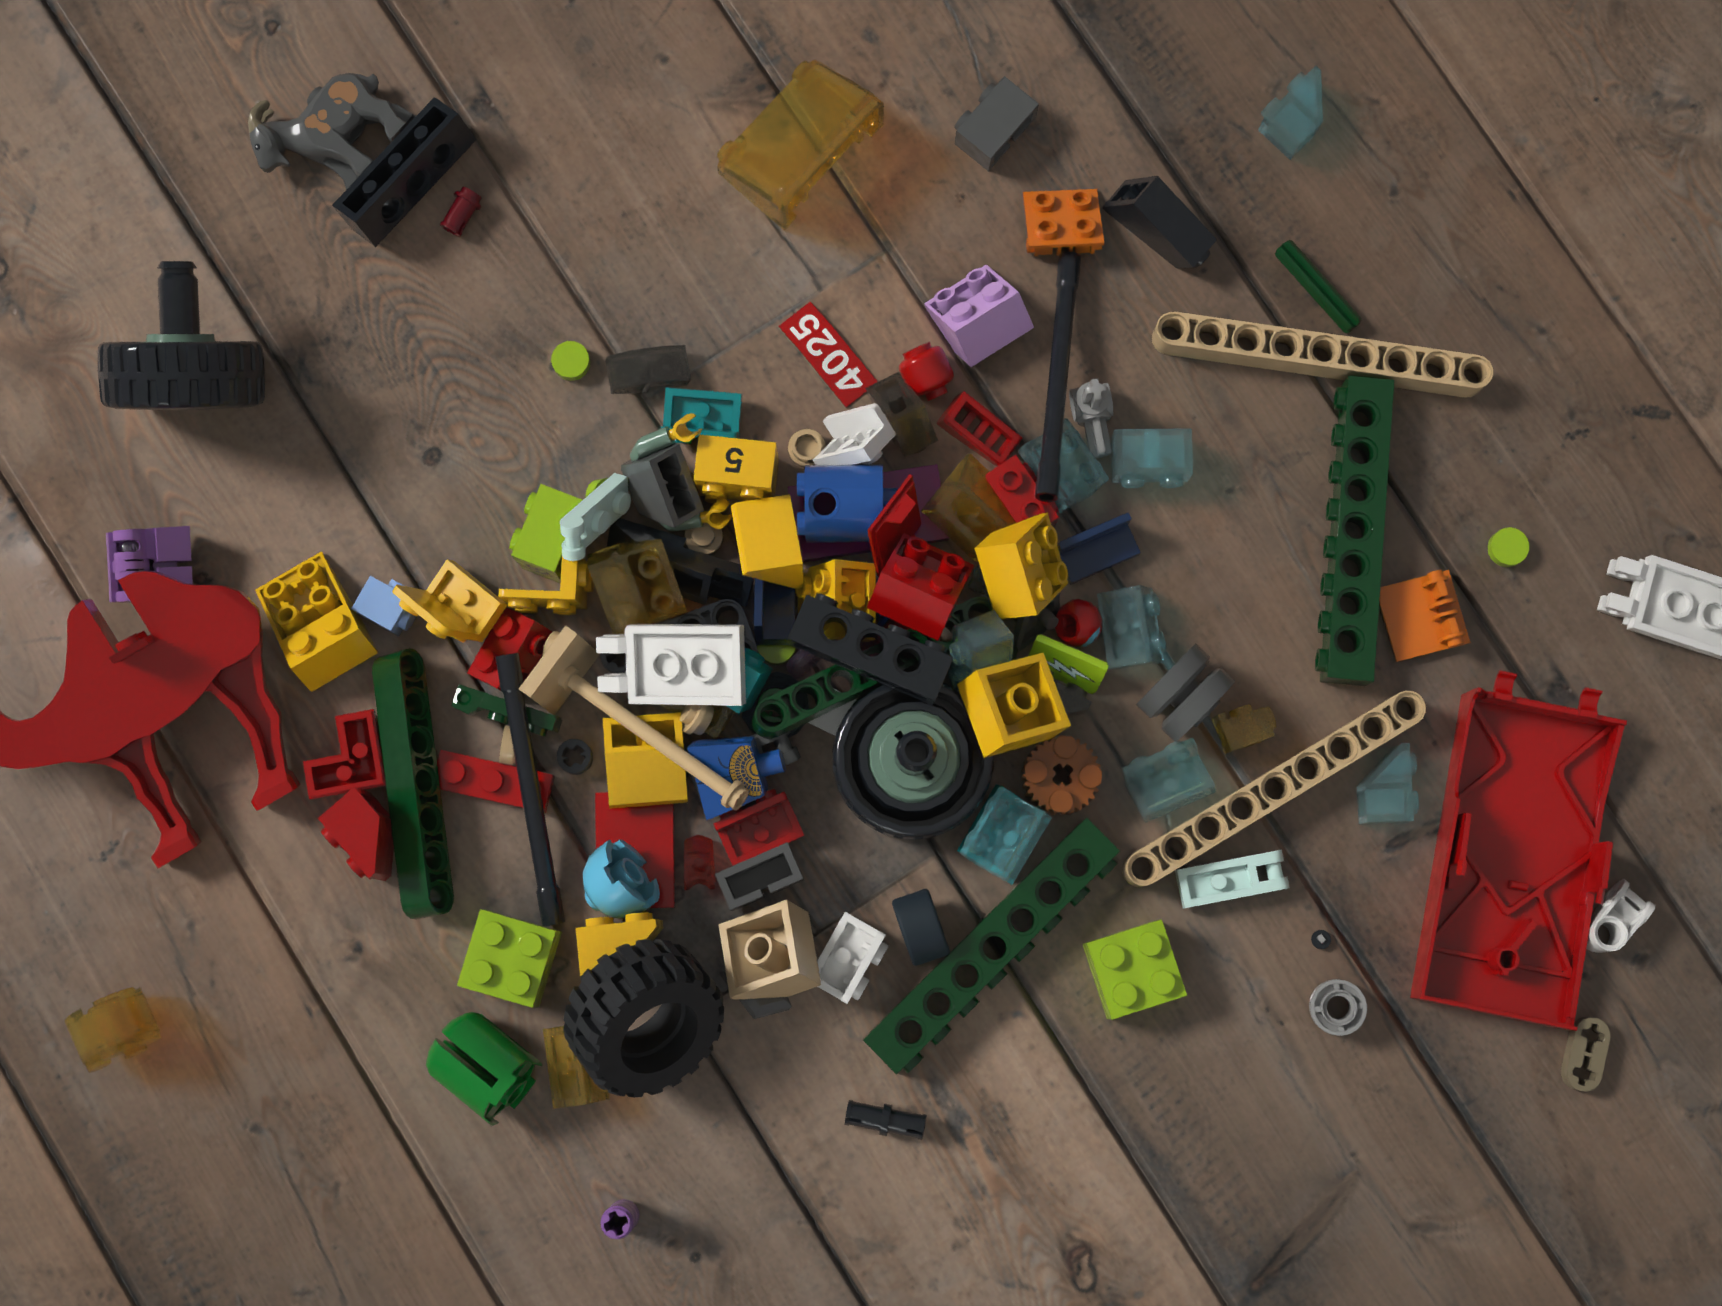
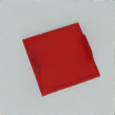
[867,474,922,577]

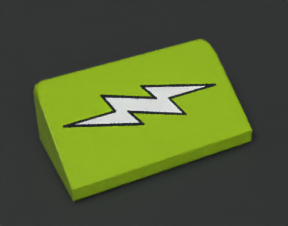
[1028,634,1109,694]

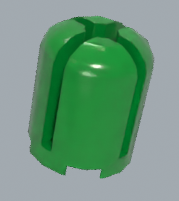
[426,1012,543,1126]

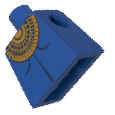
[687,736,786,820]

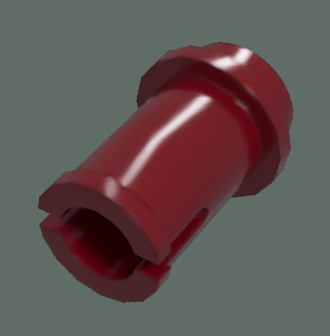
[439,186,482,238]

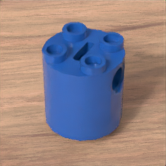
[797,464,898,543]

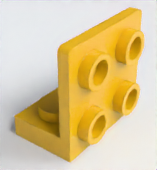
[795,559,876,642]

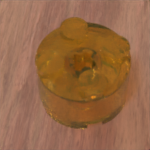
[64,987,161,1073]

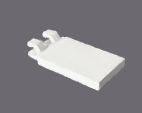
[1597,555,1722,660]
[596,624,746,706]

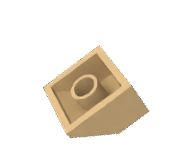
[718,900,821,1000]

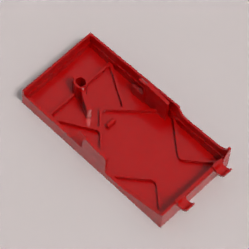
[1410,670,1627,1031]

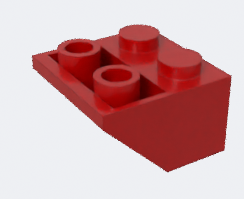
[867,533,974,641]
[317,787,394,881]

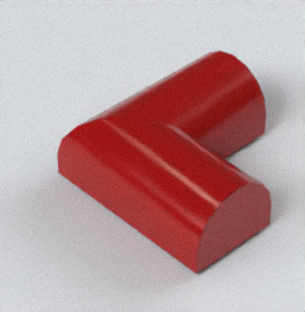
[303,709,386,800]

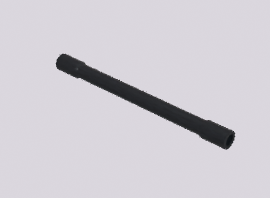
[1035,252,1081,502]
[495,653,565,926]

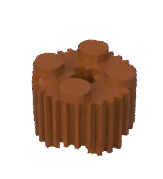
[1021,735,1102,816]

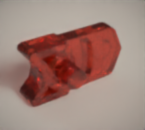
[684,834,715,890]

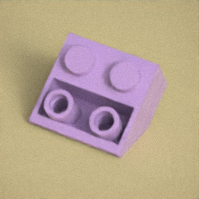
[924,265,1034,367]

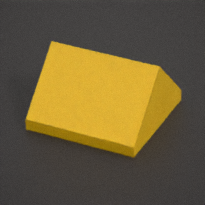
[731,494,803,589]

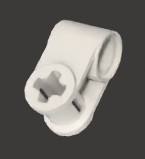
[1586,879,1656,953]

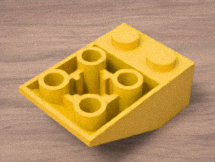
[255,551,378,692]

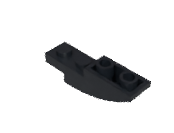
[606,518,754,607]

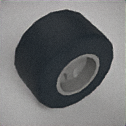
[892,889,950,966]

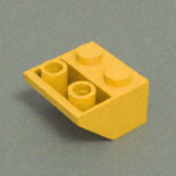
[974,513,1068,620]
[603,712,688,809]
[576,912,663,976]

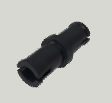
[844,1100,927,1140]

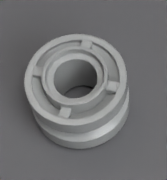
[1309,979,1367,1036]

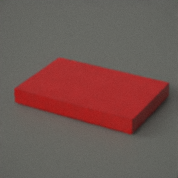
[595,792,675,909]

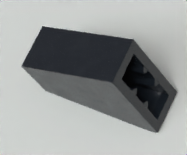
[1102,176,1217,268]

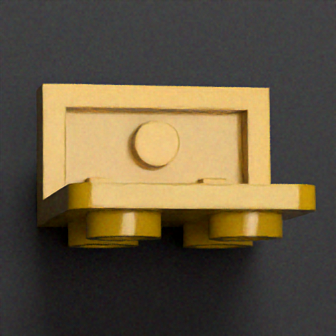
[498,557,595,615]
[392,559,508,642]

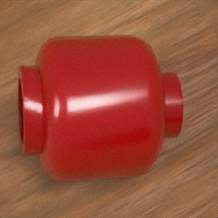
[899,342,954,401]

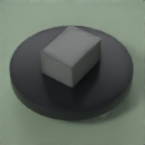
[1311,930,1331,949]

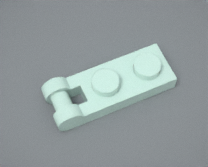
[560,473,631,561]
[1175,850,1290,909]

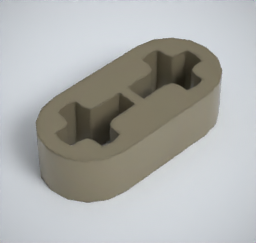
[1561,1017,1611,1092]

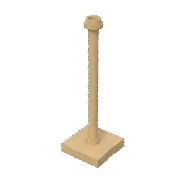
[519,626,749,810]

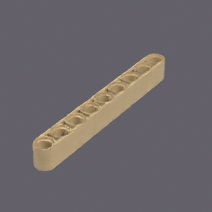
[1152,312,1493,398]
[1122,691,1426,887]

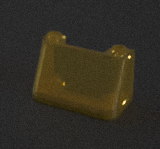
[717,59,884,231]

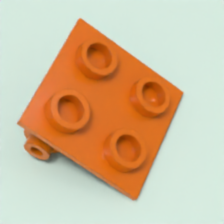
[1023,189,1104,257]
[1379,569,1471,662]

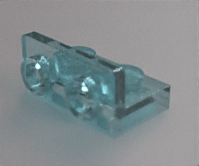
[1097,585,1166,670]

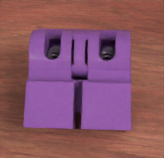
[106,526,193,603]

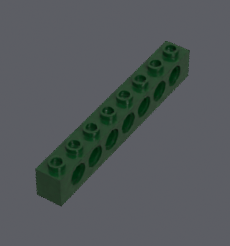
[1315,376,1395,686]
[863,818,1120,1075]

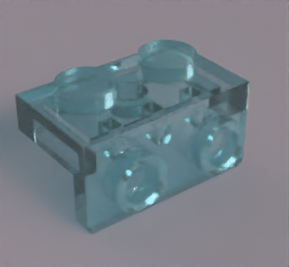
[1018,418,1109,513]
[1123,738,1216,823]
[960,787,1052,885]

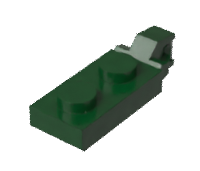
[451,684,563,737]

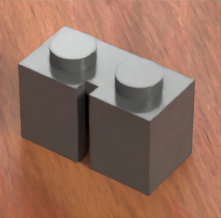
[954,76,1039,172]
[715,842,804,911]

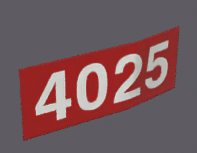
[778,301,878,407]

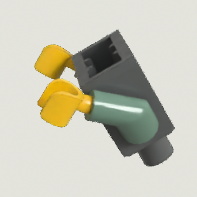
[621,413,733,531]

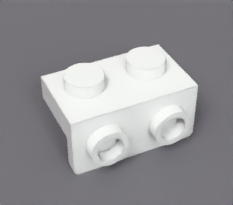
[813,403,896,465]
[817,912,889,1004]

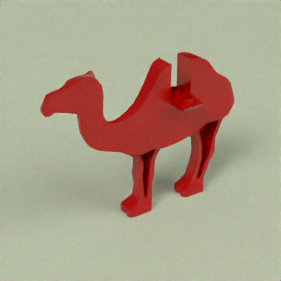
[0,571,300,869]

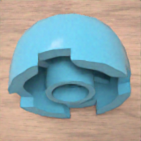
[582,839,660,919]

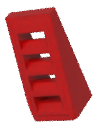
[936,391,1023,466]

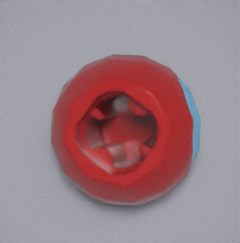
[1055,599,1103,647]

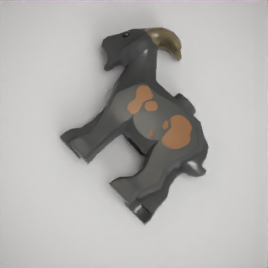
[248,73,416,190]

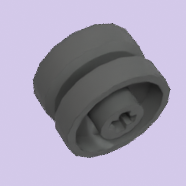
[1136,643,1235,742]

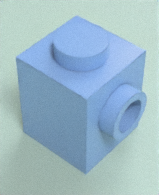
[351,576,416,636]

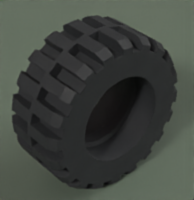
[563,939,724,1098]

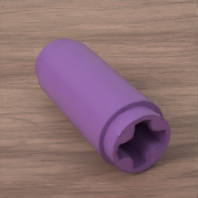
[601,1199,640,1239]

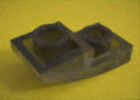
[605,345,691,394]

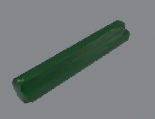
[1275,240,1362,334]

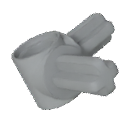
[1069,378,1113,458]

